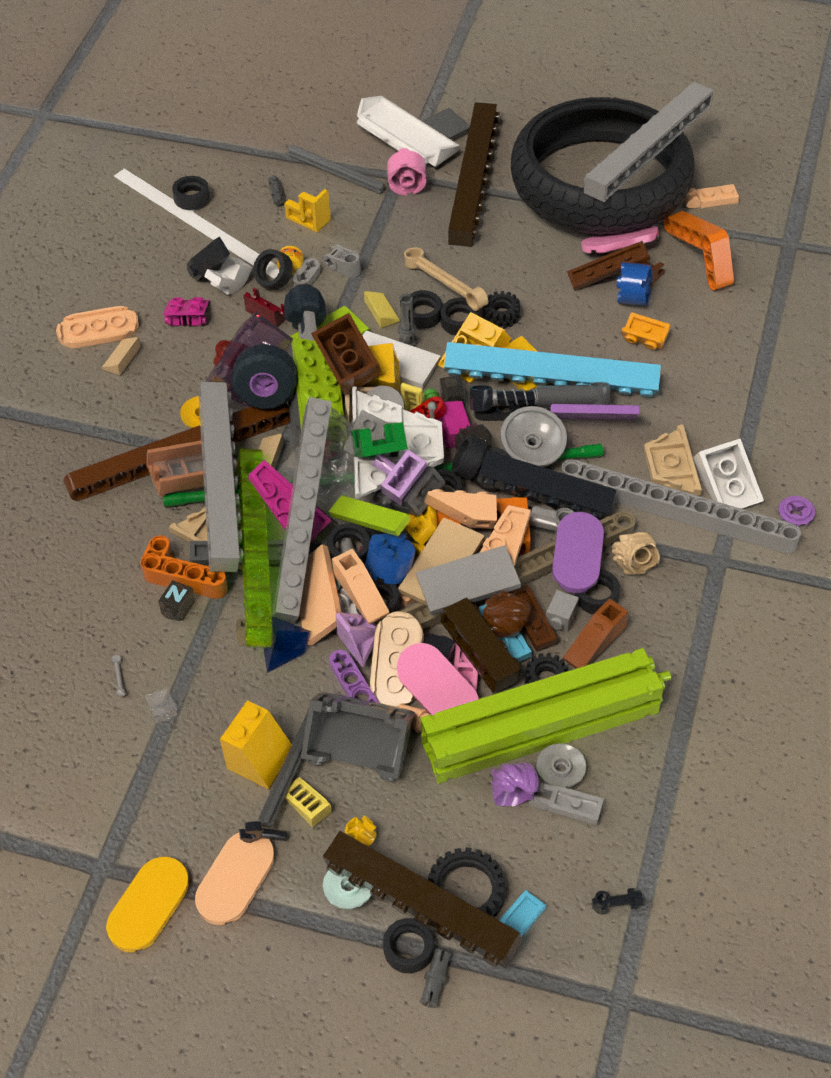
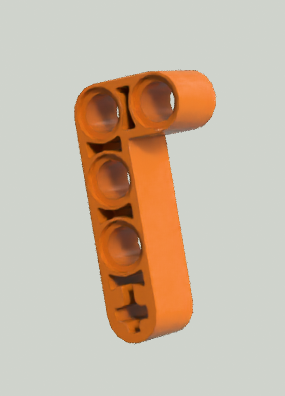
[140,535,228,599]

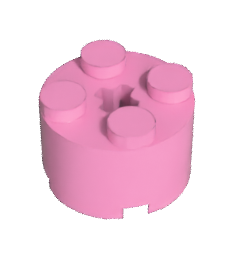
[387,148,426,195]

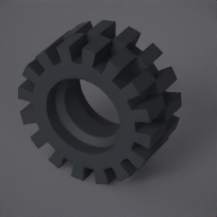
[483,291,520,329]
[524,653,568,684]

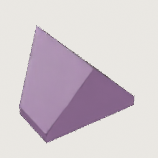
[336,612,377,668]

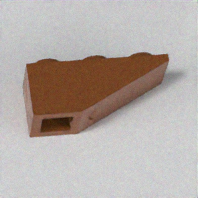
[563,598,629,669]

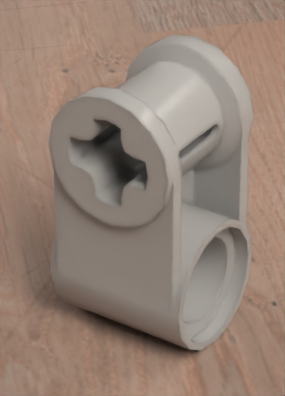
[322,244,361,278]

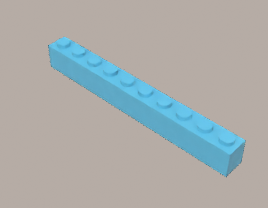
[444,342,661,397]

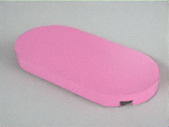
[581,226,659,253]
[397,643,479,715]

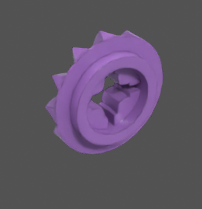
[778,496,815,527]

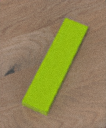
[329,495,411,536]

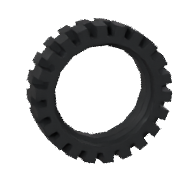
[428,847,505,917]

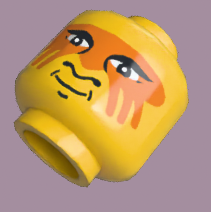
[277,246,304,275]

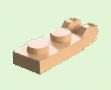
[684,184,739,208]

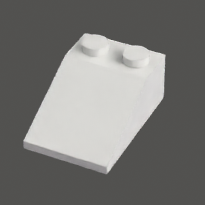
[693,439,764,509]

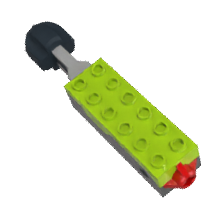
[284,284,347,465]

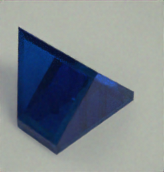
[262,615,311,673]

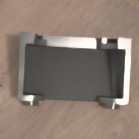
[301,693,415,781]

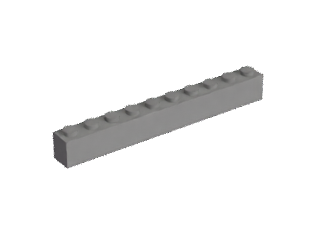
[583,82,714,202]
[199,382,243,572]
[271,397,331,624]

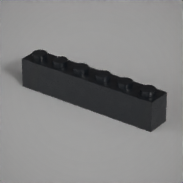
[477,450,617,520]

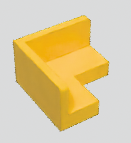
[284,189,331,232]

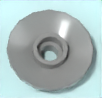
[536,743,586,788]

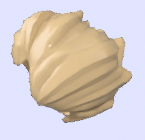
[612,532,660,575]

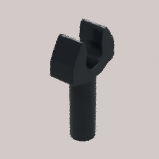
[239,821,287,843]

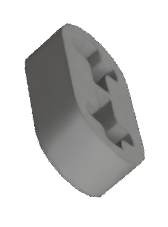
[292,258,321,287]

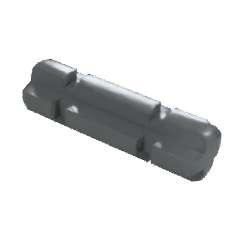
[268,175,284,207]

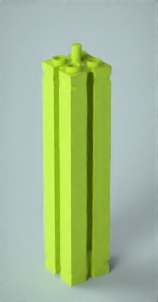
[420,648,671,784]

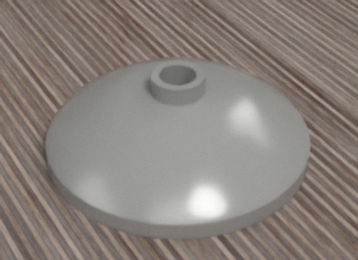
[500,406,567,467]

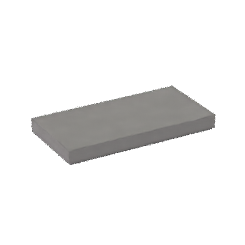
[416,545,521,615]

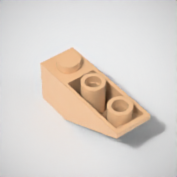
[424,489,497,529]
[332,549,390,625]

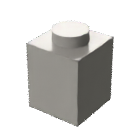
[546,590,579,632]

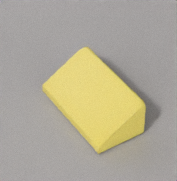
[364,291,400,328]

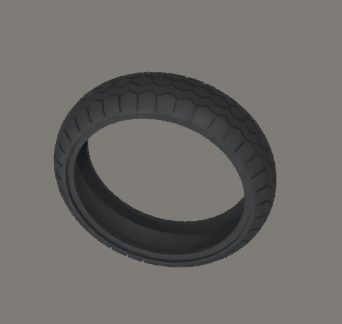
[511,97,695,235]

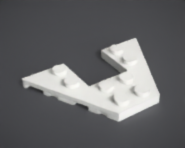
[352,387,444,499]

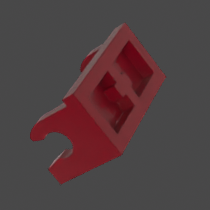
[243,288,286,328]

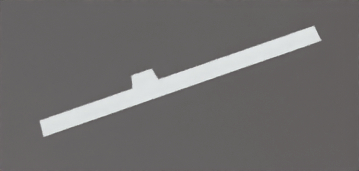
[114,169,279,278]

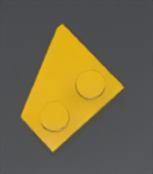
[404,505,437,545]

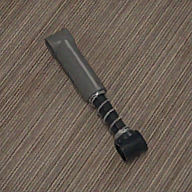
[470,382,610,411]

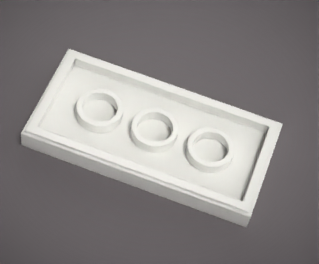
[363,331,441,389]

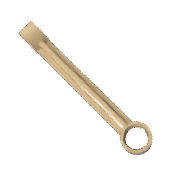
[404,247,488,311]

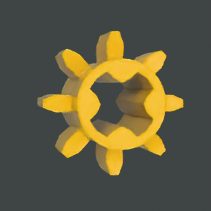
[345,815,376,847]

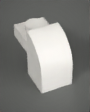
[204,257,253,295]

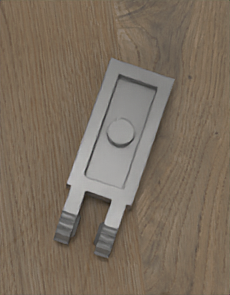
[529,782,604,825]

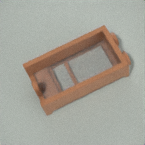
[146,440,240,497]

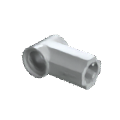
[529,506,574,535]

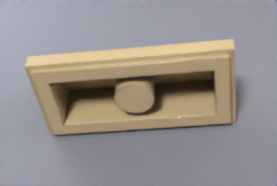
[102,337,141,375]
[251,434,284,472]

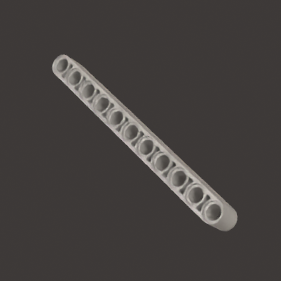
[561,459,801,554]

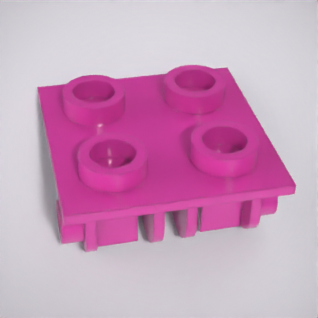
[163,297,209,326]

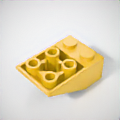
[438,312,511,384]

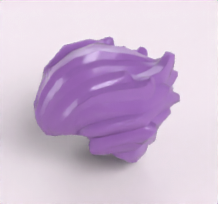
[491,762,539,806]

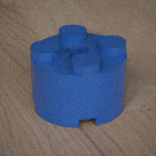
[617,262,653,306]
[365,532,415,584]

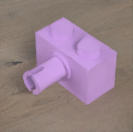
[372,449,427,506]

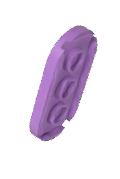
[552,512,604,593]

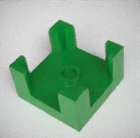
[350,422,408,457]

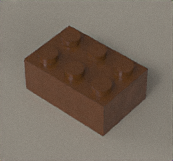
[311,313,383,395]

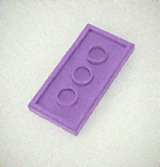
[550,404,639,420]

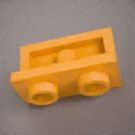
[621,312,671,350]

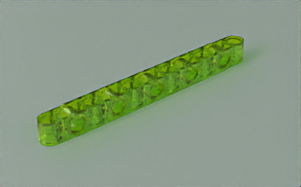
[238,448,272,648]

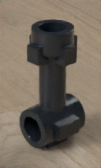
[591,888,643,915]

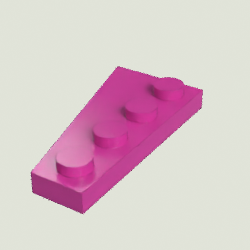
[248,460,332,543]

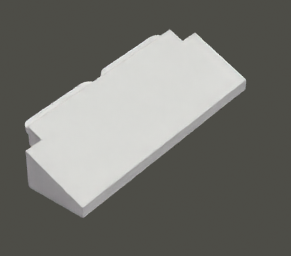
[357,96,460,167]

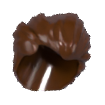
[483,590,531,638]

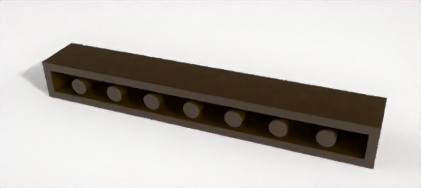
[322,831,522,969]

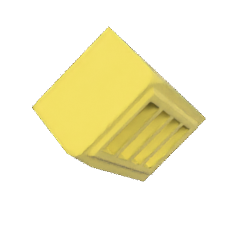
[401,383,427,413]
[284,777,332,828]

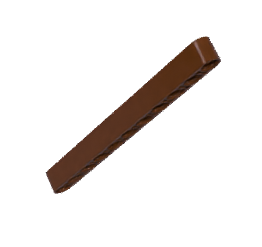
[63,403,291,501]

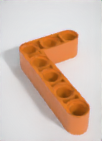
[663,211,734,291]

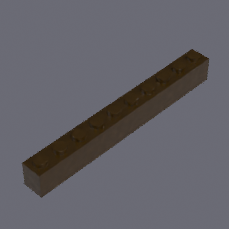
[448,102,500,247]

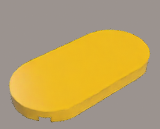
[106,857,189,953]

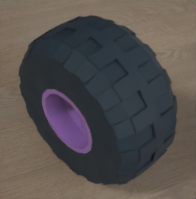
[232,344,298,409]

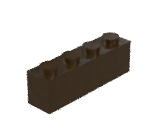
[440,597,521,694]

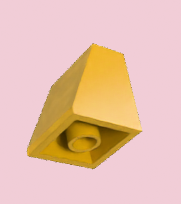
[361,343,401,395]
[220,700,292,790]

